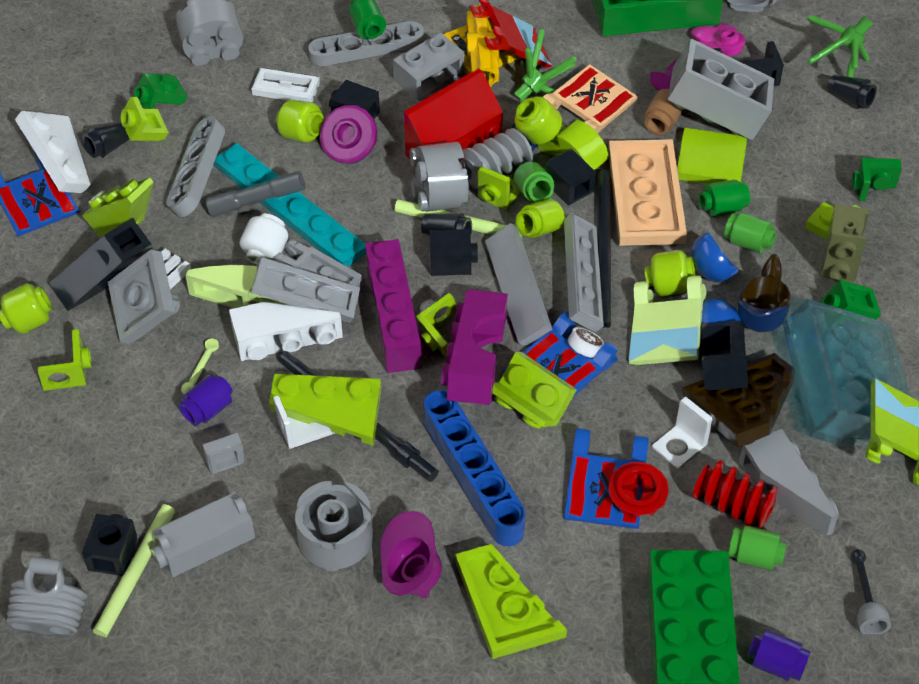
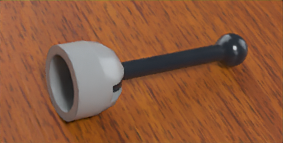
[851,549,891,634]

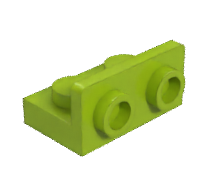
[493,352,577,429]

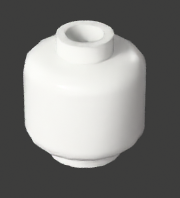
[240,213,288,265]

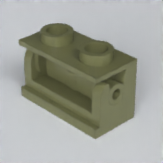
[821,204,869,282]

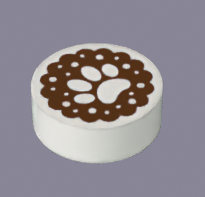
[568,327,604,358]

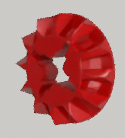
[608,462,669,519]

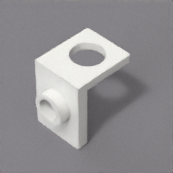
[273,396,335,449]
[652,397,712,469]

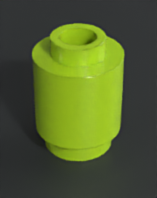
[516,199,564,238]

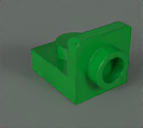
[851,157,902,202]
[821,280,881,326]

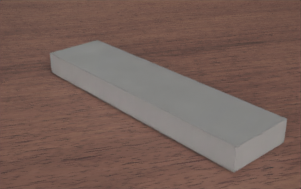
[564,213,604,333]
[485,223,552,346]

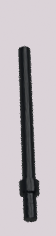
[278,351,439,482]

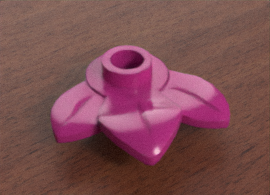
[690,24,745,56]

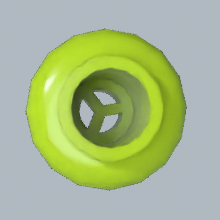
[514,96,562,145]
[276,99,324,143]
[645,250,696,296]
[0,283,53,334]

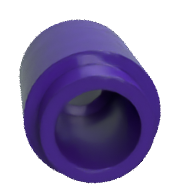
[178,375,233,426]
[748,629,811,681]

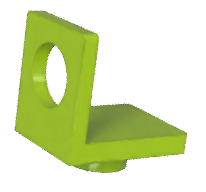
[478,166,520,210]
[416,293,457,359]
[38,329,92,391]

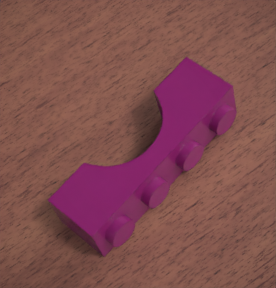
[365,239,422,373]
[441,289,508,405]

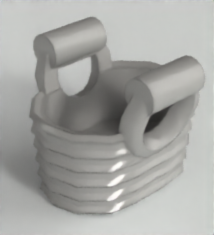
[6,557,87,637]

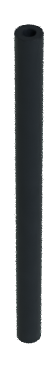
[598,170,611,328]

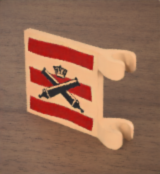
[543,64,638,133]

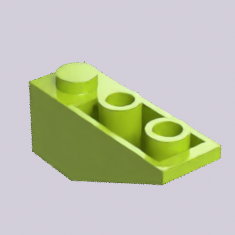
[82,177,154,238]

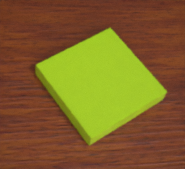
[677,127,747,184]

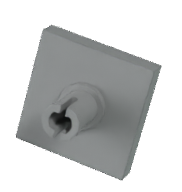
[108,249,180,344]

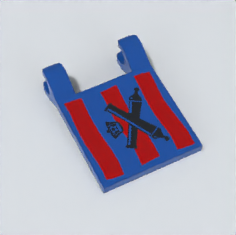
[0,151,79,236]
[503,311,618,397]
[564,428,649,529]

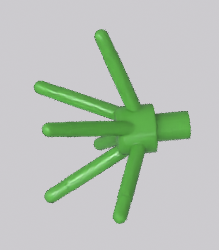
[807,15,873,77]
[514,29,577,101]

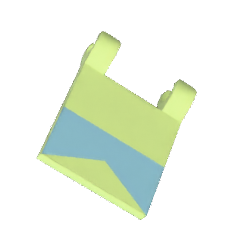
[628,276,706,365]

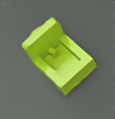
[120,97,169,141]

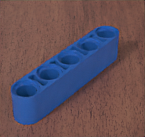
[424,390,526,546]

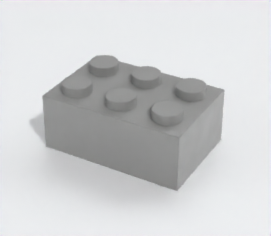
[668,38,774,140]

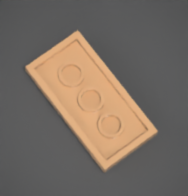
[608,139,687,246]

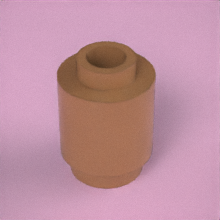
[644,89,683,135]

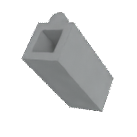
[151,492,255,577]

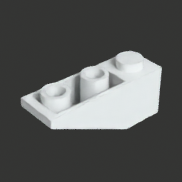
[229,302,343,361]

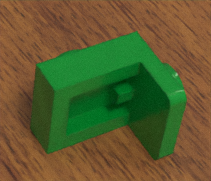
[133,73,188,109]

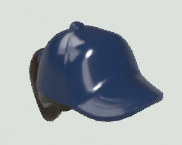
[738,253,791,332]

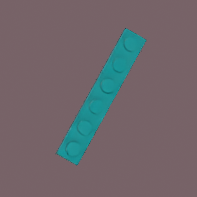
[214,143,366,267]

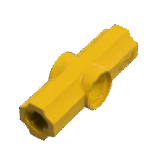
[466,5,499,87]

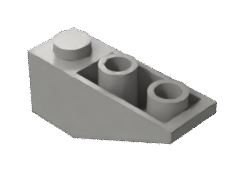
[739,429,838,536]

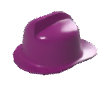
[380,511,442,598]

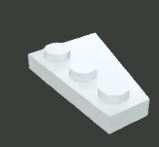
[15,111,90,193]

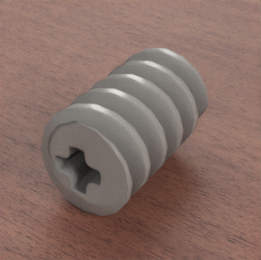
[460,128,533,189]

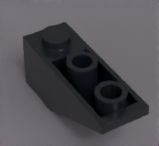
[49,218,153,311]

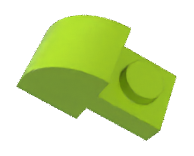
[538,120,610,170]

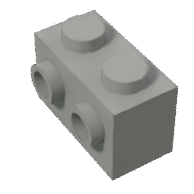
[393,33,464,100]

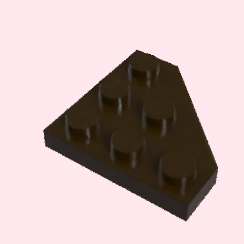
[682,353,794,447]

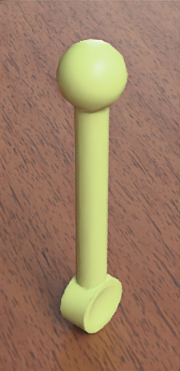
[181,338,219,394]

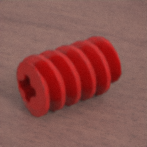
[692,459,778,529]

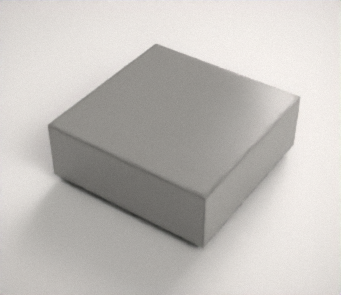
[203,433,245,474]

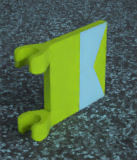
[865,378,919,485]

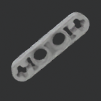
[308,21,424,66]
[166,116,225,217]

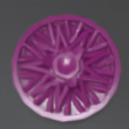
[320,105,378,164]

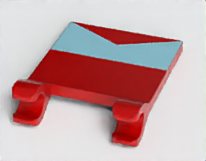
[469,0,552,68]

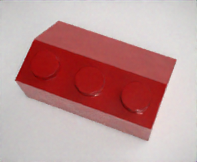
[404,68,503,159]

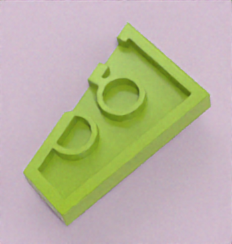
[269,374,382,446]
[455,544,567,660]

